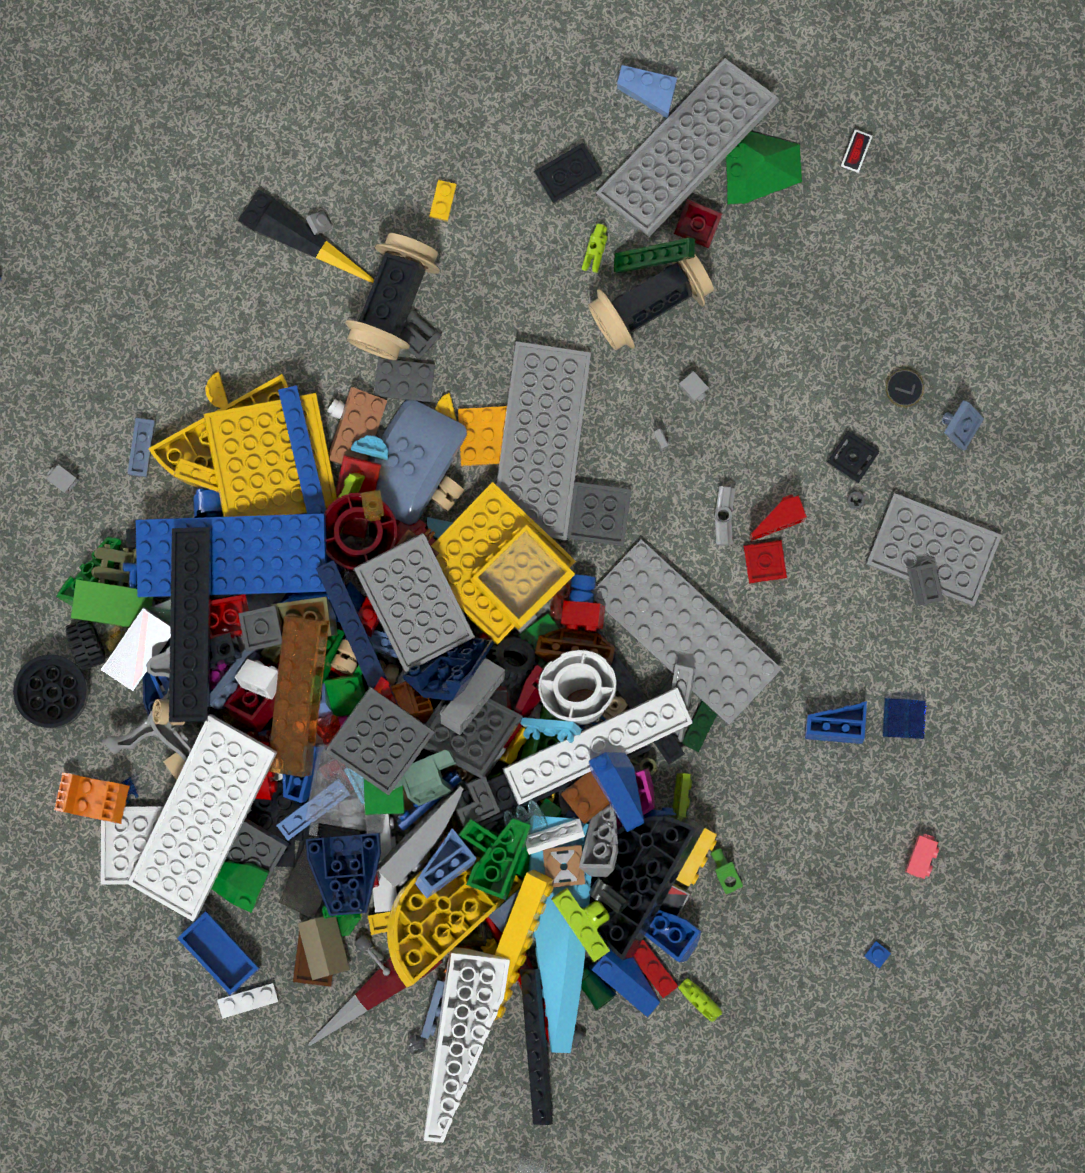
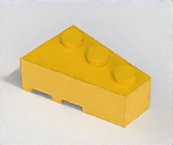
[676,828,717,887]

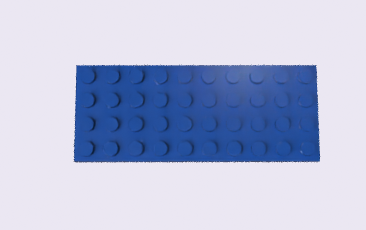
[136,514,327,597]

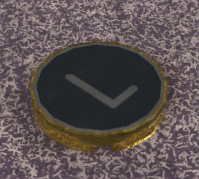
[885,369,924,408]

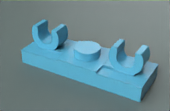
[521,718,582,743]

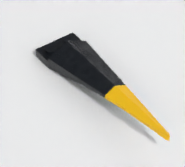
[238,189,374,283]

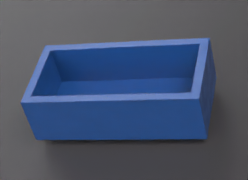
[177,911,260,995]

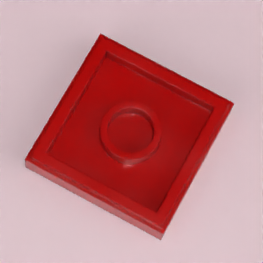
[743,540,787,584]

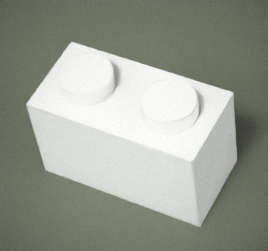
[235,659,284,699]

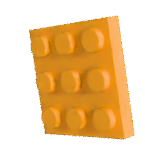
[458,406,507,466]

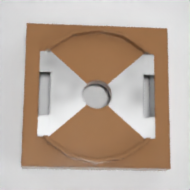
[543,845,586,887]

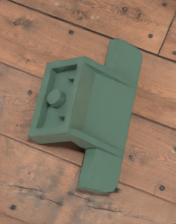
[394,750,456,806]

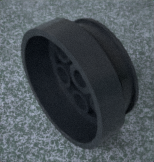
[13,655,89,729]

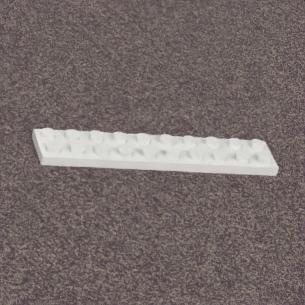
[503,688,692,805]

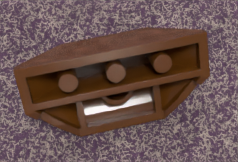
[535,628,615,665]

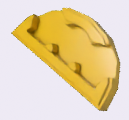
[205,372,229,408]
[435,393,457,421]

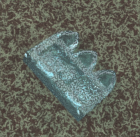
[504,800,548,834]

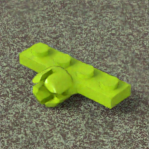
[551,888,610,962]

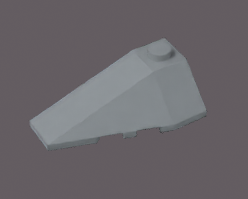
[579,804,618,877]

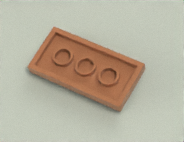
[328,387,387,465]

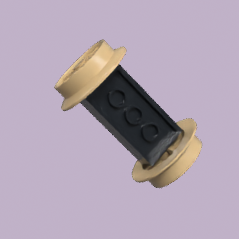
[345,233,440,360]
[588,255,714,350]

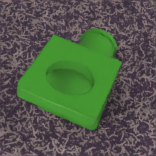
[711,849,743,894]

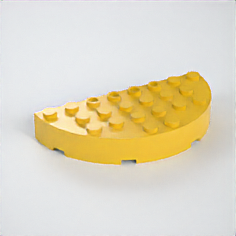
[148,374,289,490]
[387,857,523,987]

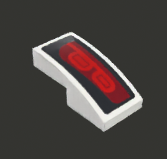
[841,129,873,173]

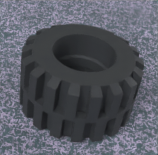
[66,620,106,671]
[488,635,539,689]

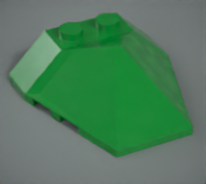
[726,131,802,205]

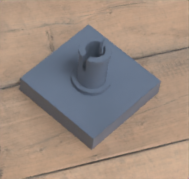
[942,400,984,451]

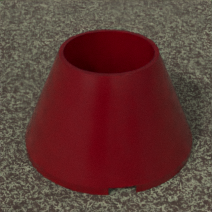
[324,493,397,570]

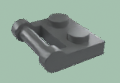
[399,310,442,360]

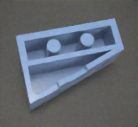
[617,65,677,118]
[415,828,476,898]

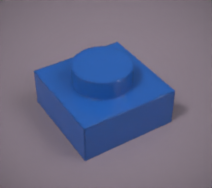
[864,941,891,969]

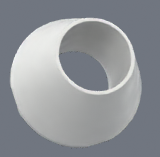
[539,650,616,725]

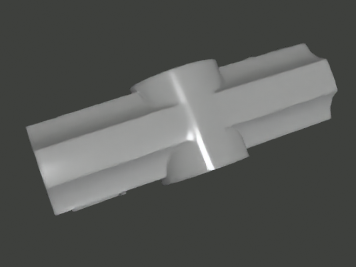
[714,486,736,546]

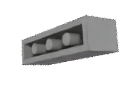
[440,658,505,735]

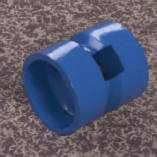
[569,575,596,603]

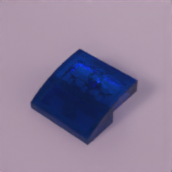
[883,698,926,739]

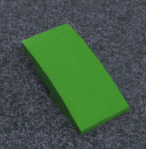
[71,580,153,628]

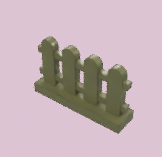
[91,544,137,588]

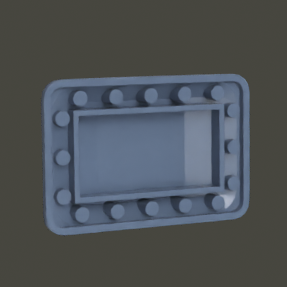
[368,400,467,525]

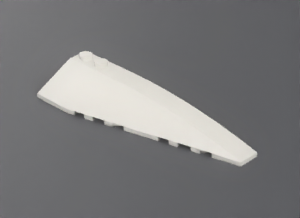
[424,947,510,1143]

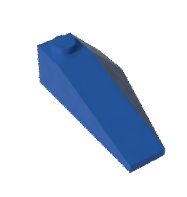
[588,752,644,832]
[645,910,702,963]
[589,946,660,1017]

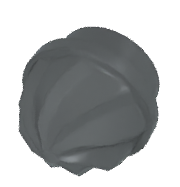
[407,1035,426,1055]

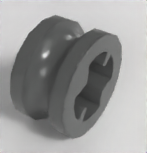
[847,492,865,510]

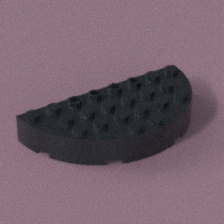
[589,814,705,960]

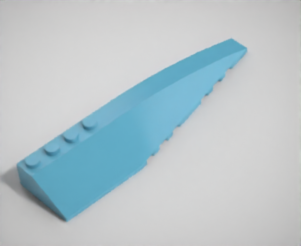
[529,816,592,1053]

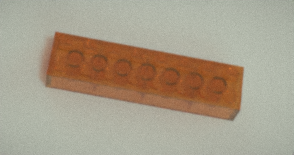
[268,615,329,777]

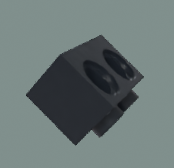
[210,633,242,671]

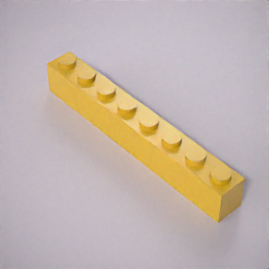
[494,869,554,1021]

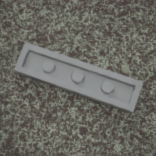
[671,663,696,742]

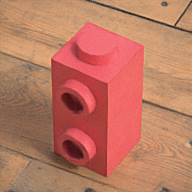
[905,834,939,879]

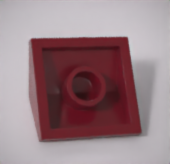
[674,199,723,248]

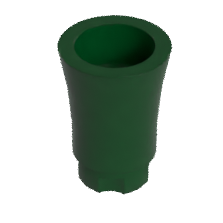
[581,967,617,1011]

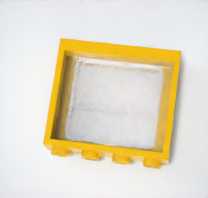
[470,525,575,630]

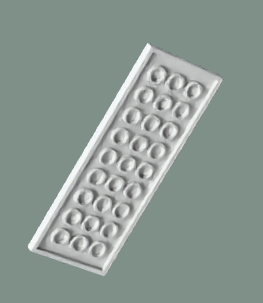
[128,714,277,922]

